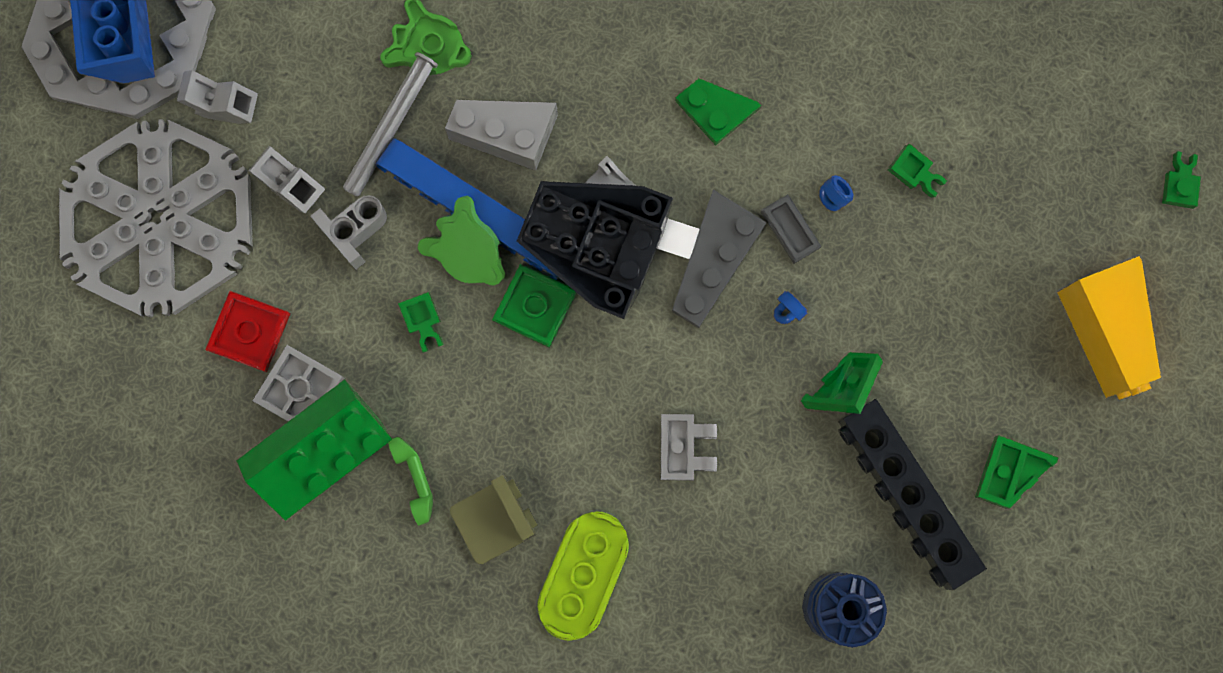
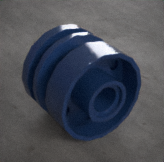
[802,572,887,648]

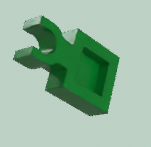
[887,144,947,198]
[1162,151,1201,209]
[398,292,444,352]

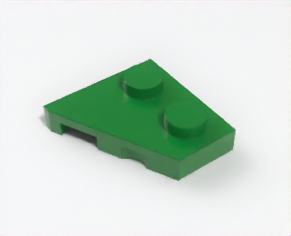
[675,78,761,146]
[801,352,883,414]
[975,435,1058,509]

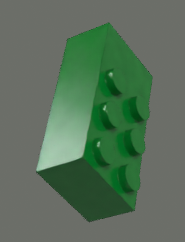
[236,379,392,521]

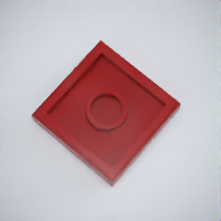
[205,291,291,372]

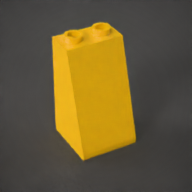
[1057,256,1161,400]

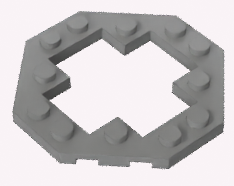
[22,0,216,119]

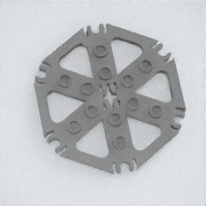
[59,119,253,317]

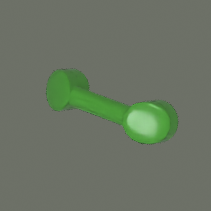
[388,437,433,526]

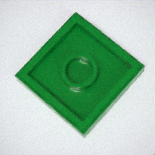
[492,264,577,348]

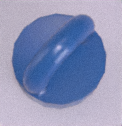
[819,175,853,211]
[774,291,807,324]

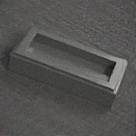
[761,194,822,264]

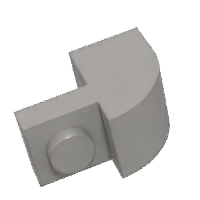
[177,70,258,124]
[248,146,325,213]

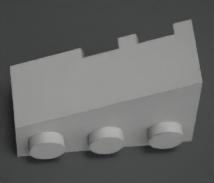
[445,100,558,170]

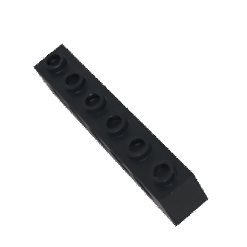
[838,399,987,590]

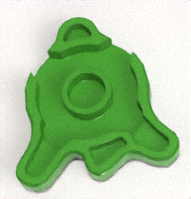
[380,0,472,75]
[418,196,505,285]

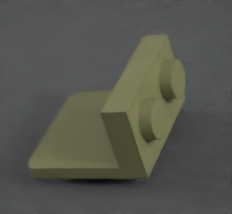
[450,475,538,564]

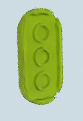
[537,511,629,641]

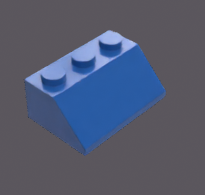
[70,0,155,83]

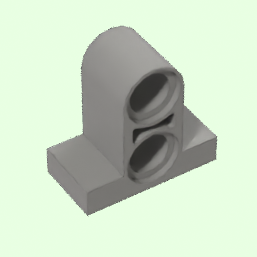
[310,195,387,269]

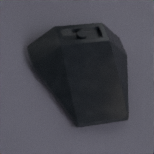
[517,181,674,320]

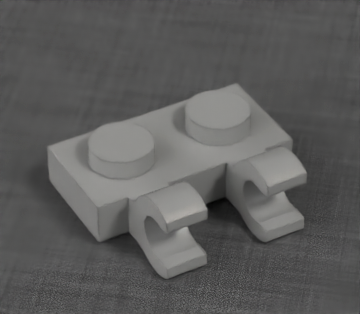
[661,414,717,481]

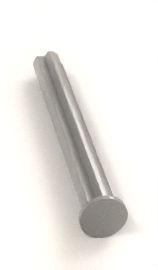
[343,52,438,197]

